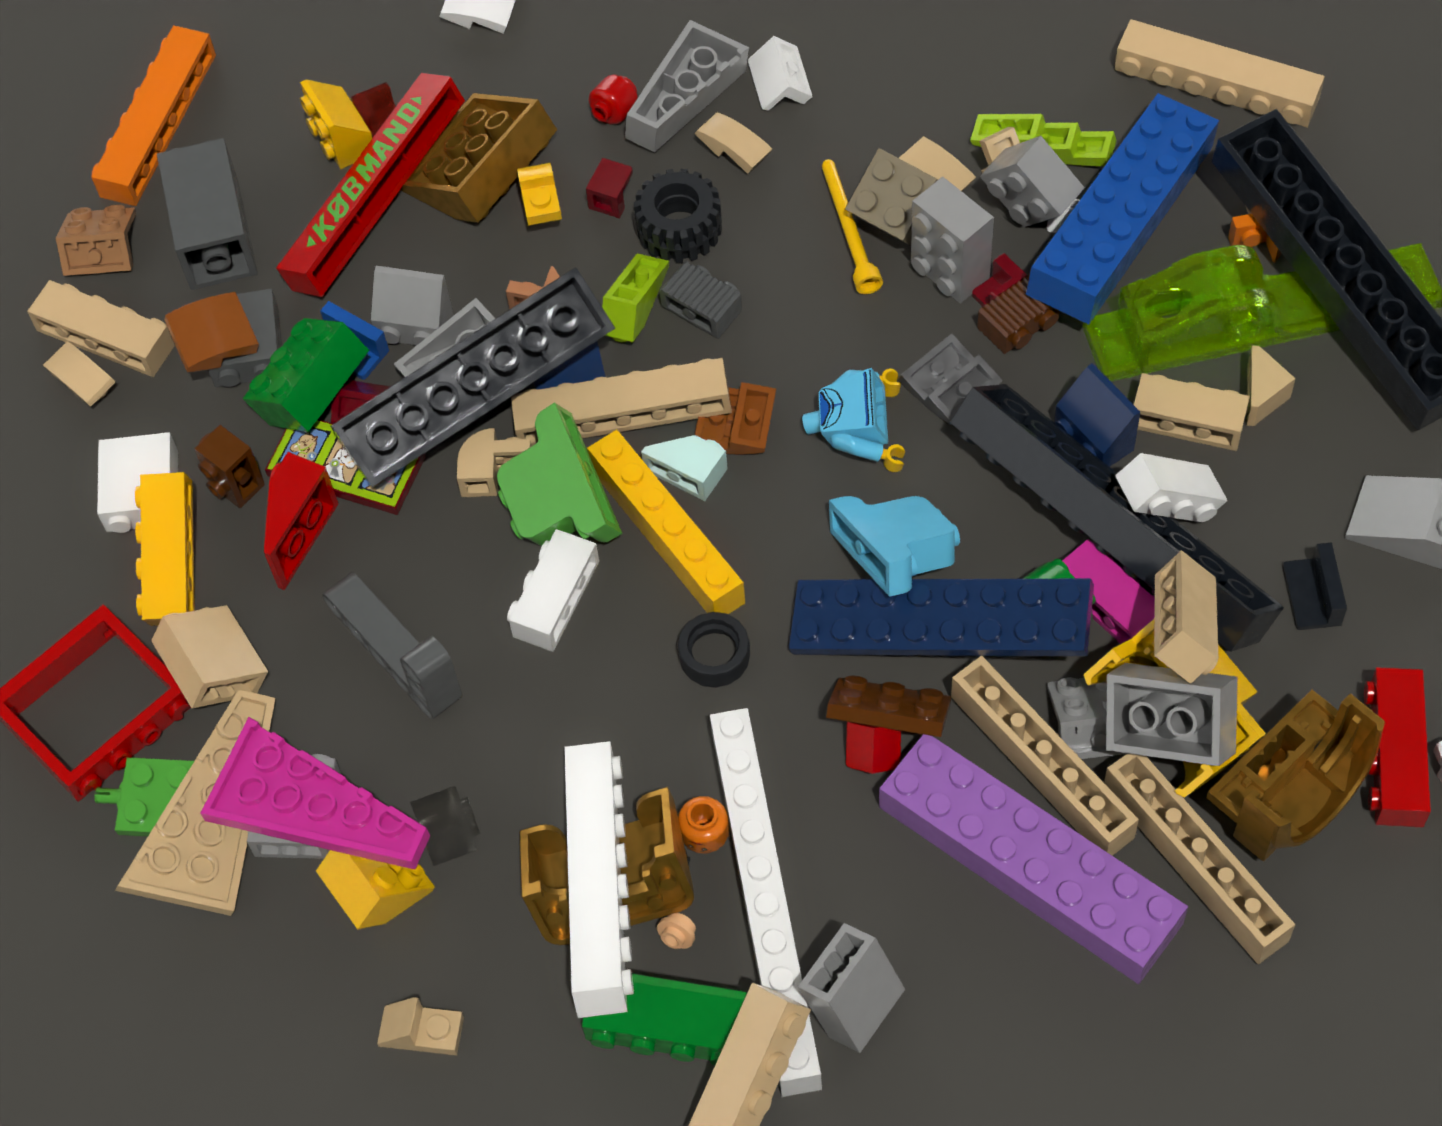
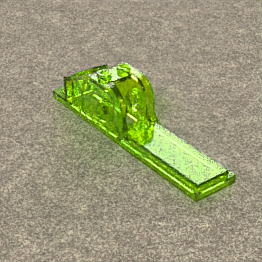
[1083,243,1442,381]

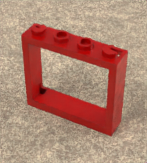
[0,604,191,802]

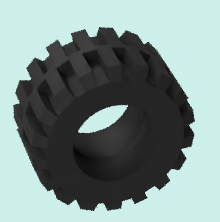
[634,169,722,263]

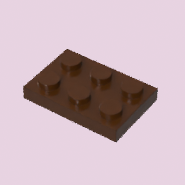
[826,675,951,737]

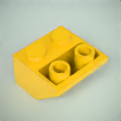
[299,79,372,170]
[316,850,435,930]

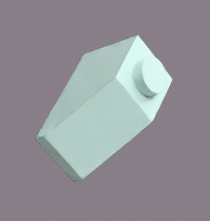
[641,435,728,501]

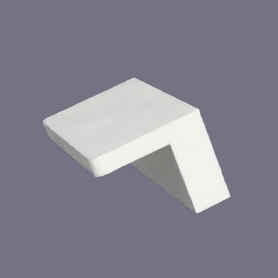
[748,36,813,111]

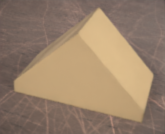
[1247,345,1296,426]

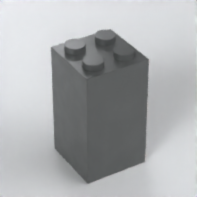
[157,138,258,290]

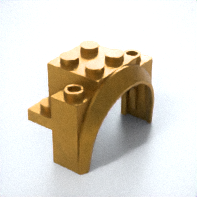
[1206,689,1385,862]

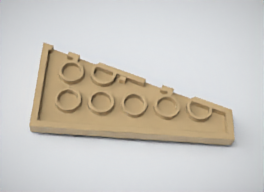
[115,689,276,916]

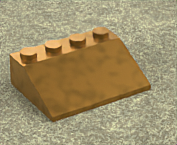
[400,93,557,223]

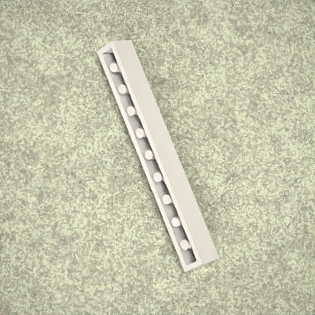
[710,708,822,1097]

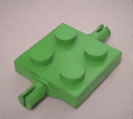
[95,758,194,837]

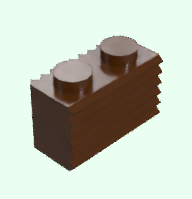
[977,273,1059,354]

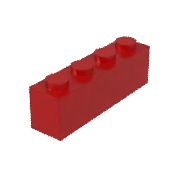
[1364,667,1431,827]

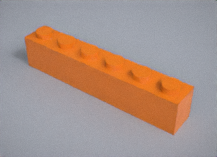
[91,25,216,206]

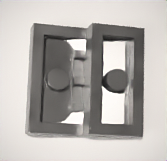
[898,333,1003,425]

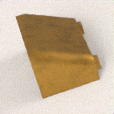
[520,787,694,945]

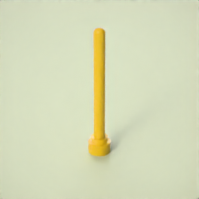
[822,159,883,294]

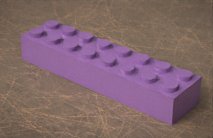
[879,734,1188,984]

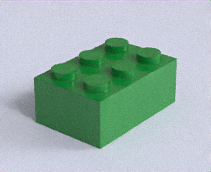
[243,318,369,432]

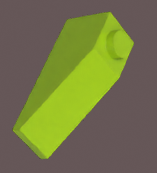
[602,253,669,342]

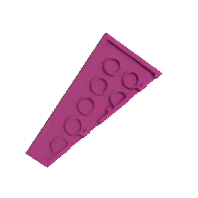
[200,717,430,870]

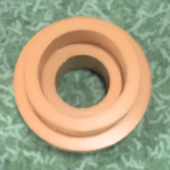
[657,913,696,949]

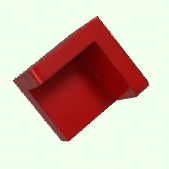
[846,721,901,774]

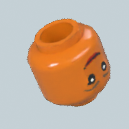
[678,796,729,854]

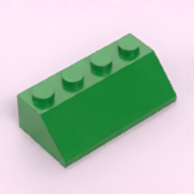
[582,974,748,1066]

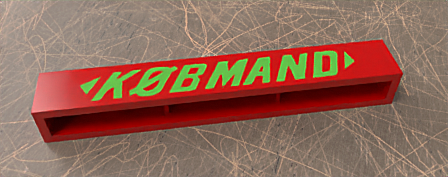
[276,73,465,297]

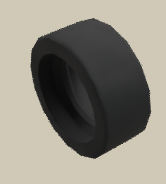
[678,612,750,688]

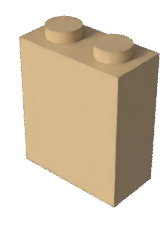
[151,605,268,708]

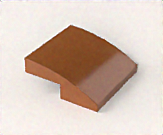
[164,292,259,373]
[695,382,776,455]

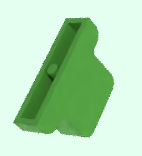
[497,402,622,546]

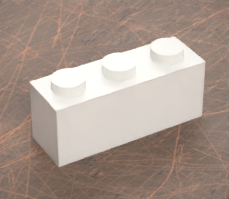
[1115,453,1228,522]
[507,529,599,652]

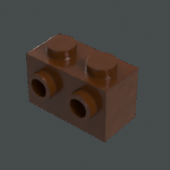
[194,425,265,509]

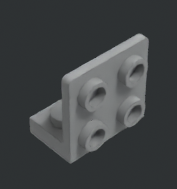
[1047,677,1128,759]

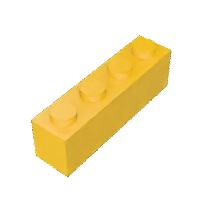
[135,472,195,626]

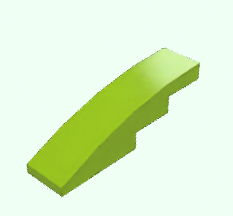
[970,114,1117,166]

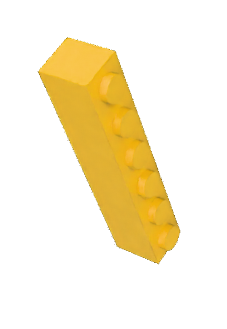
[587,429,745,614]

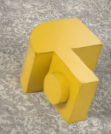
[517,163,562,226]

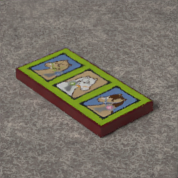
[265,419,426,515]

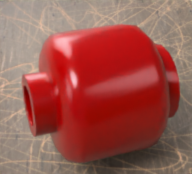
[589,74,638,125]

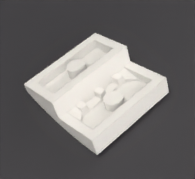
[439,0,515,34]

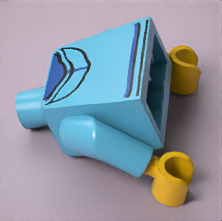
[802,368,905,472]

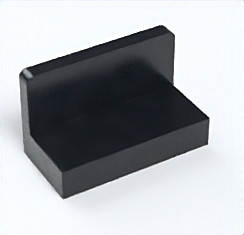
[1283,542,1347,630]

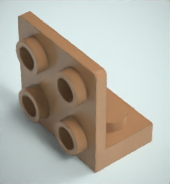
[56,205,136,276]

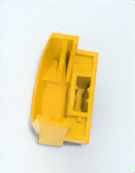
[1084,618,1266,798]

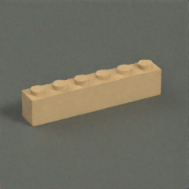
[1115,19,1325,128]
[511,358,732,446]
[951,656,1139,856]
[1104,753,1295,965]

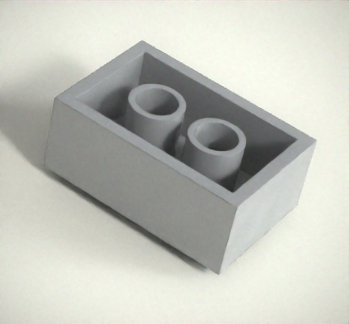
[911,176,994,304]
[1106,663,1238,766]

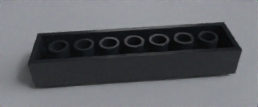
[330,267,615,487]

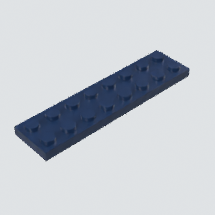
[789,578,1094,656]

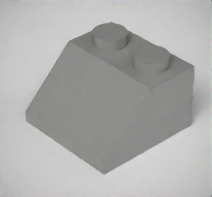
[371,266,454,345]

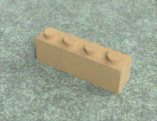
[27,280,175,377]
[1154,550,1219,684]
[688,983,811,1126]

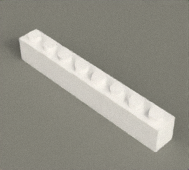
[565,741,634,1018]

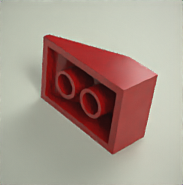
[264,452,339,590]

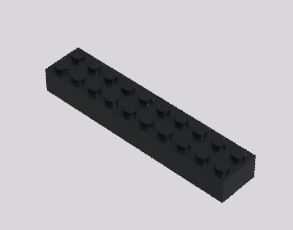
[1211,108,1442,430]
[950,384,1284,652]

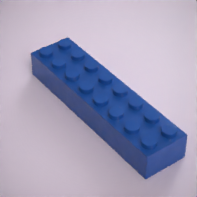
[1026,93,1219,325]

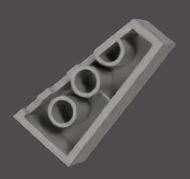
[625,20,749,152]

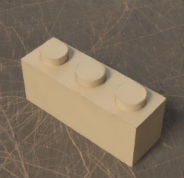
[1134,373,1250,451]

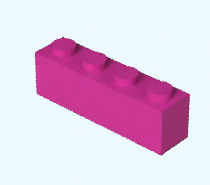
[1062,539,1155,644]

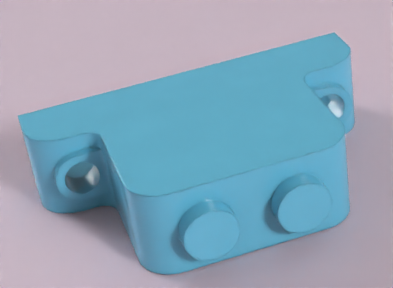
[829,496,960,597]

